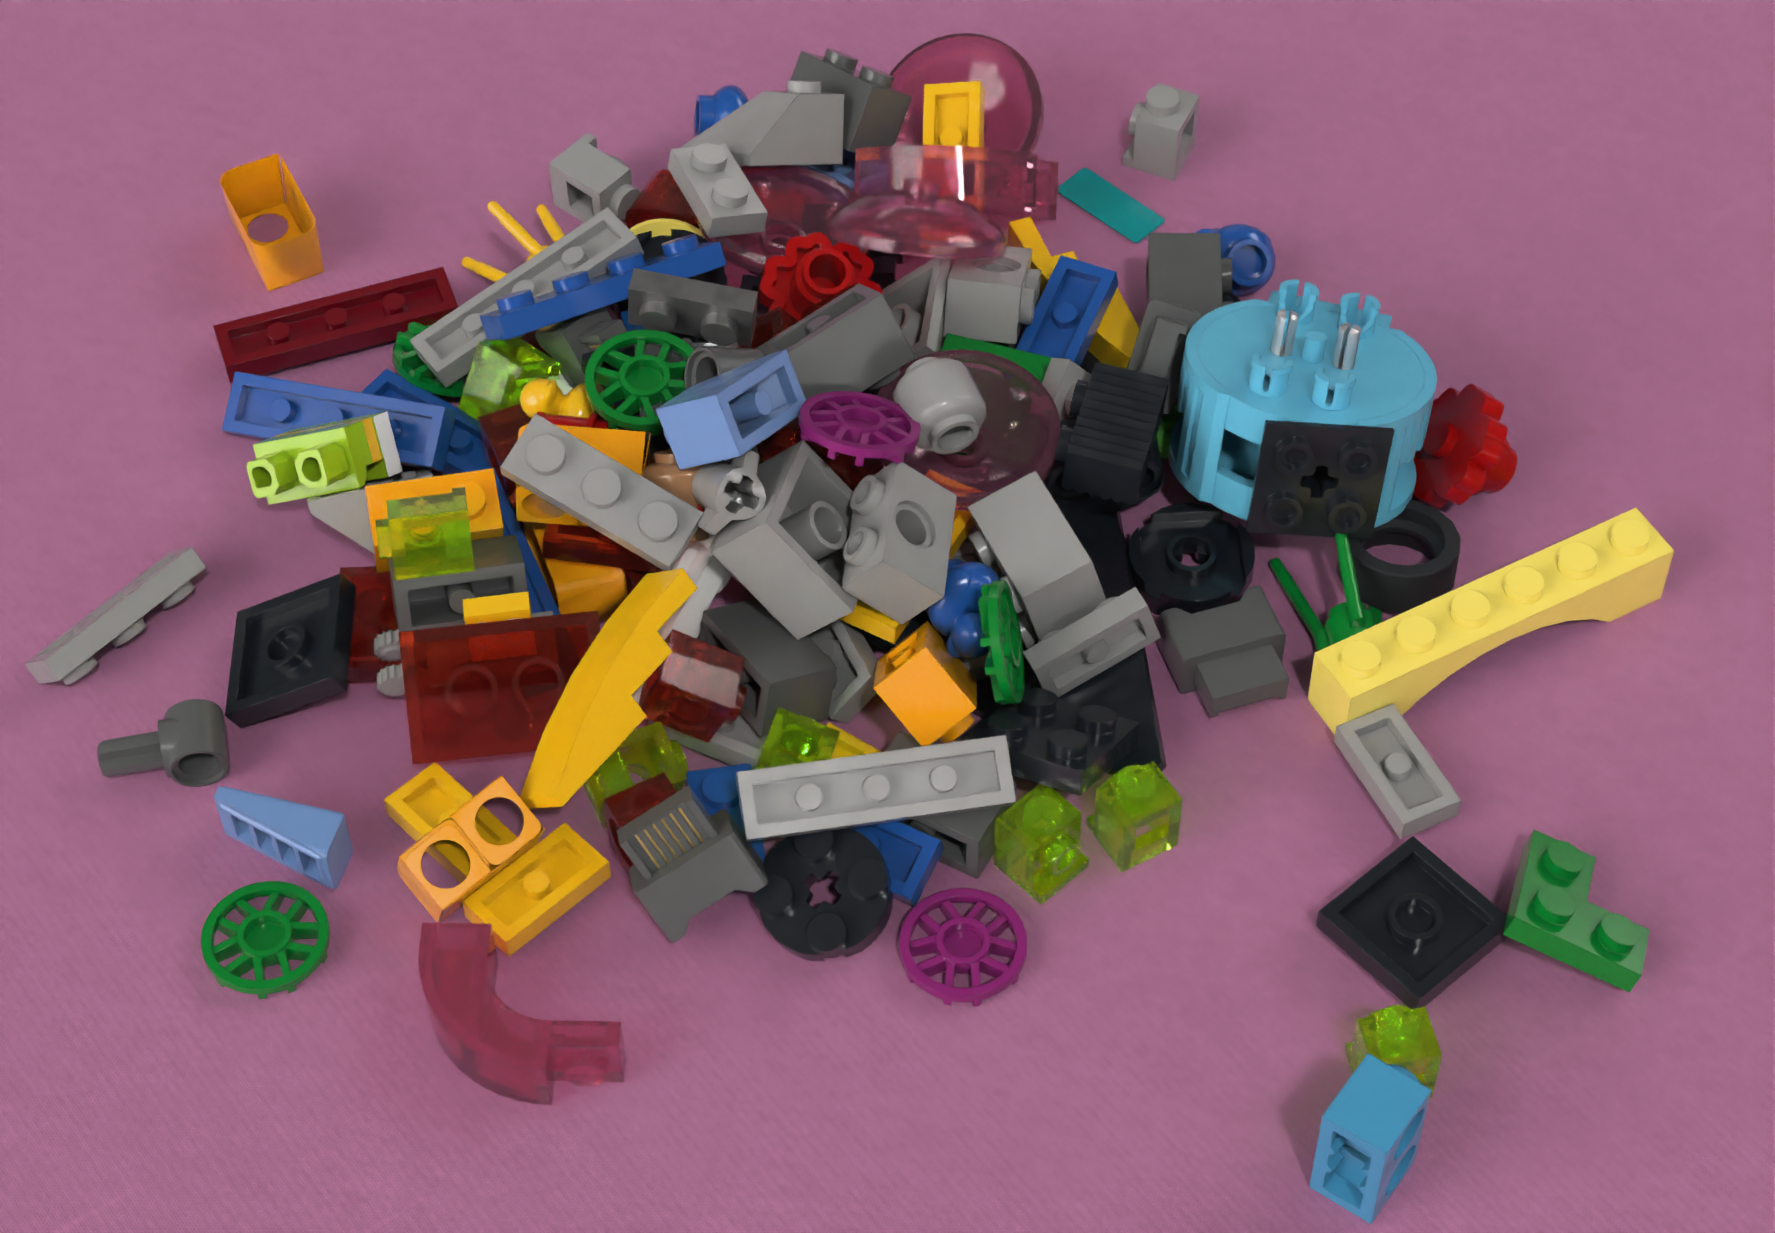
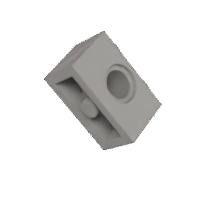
[943,242,1041,344]
[841,462,957,625]

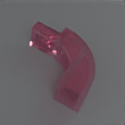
[854,145,1059,221]
[418,923,626,1105]

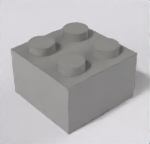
[711,440,858,640]
[968,471,1106,649]

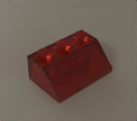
[398,611,600,764]

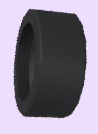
[1336,500,1461,613]

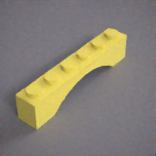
[1307,508,1674,735]

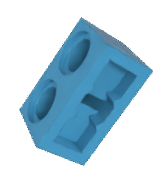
[1309,1053,1432,1224]

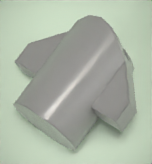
[692,450,766,536]

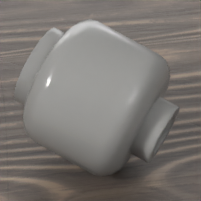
[893,357,986,455]

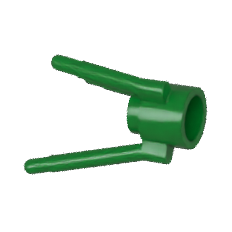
[1269,533,1382,651]

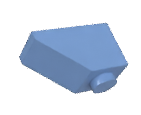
[656,349,806,470]

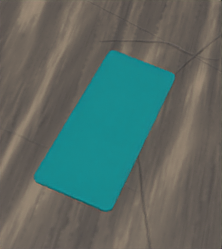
[1056,168,1165,243]

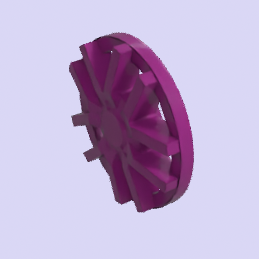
[798,391,921,466]
[899,888,1027,1006]

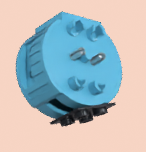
[1168,279,1437,540]

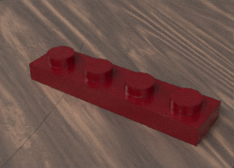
[213,267,458,383]

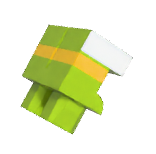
[246,411,403,505]

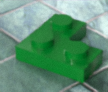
[1503,829,1650,993]

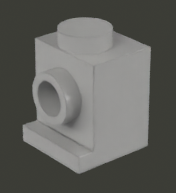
[1122,83,1200,181]
[549,132,641,223]

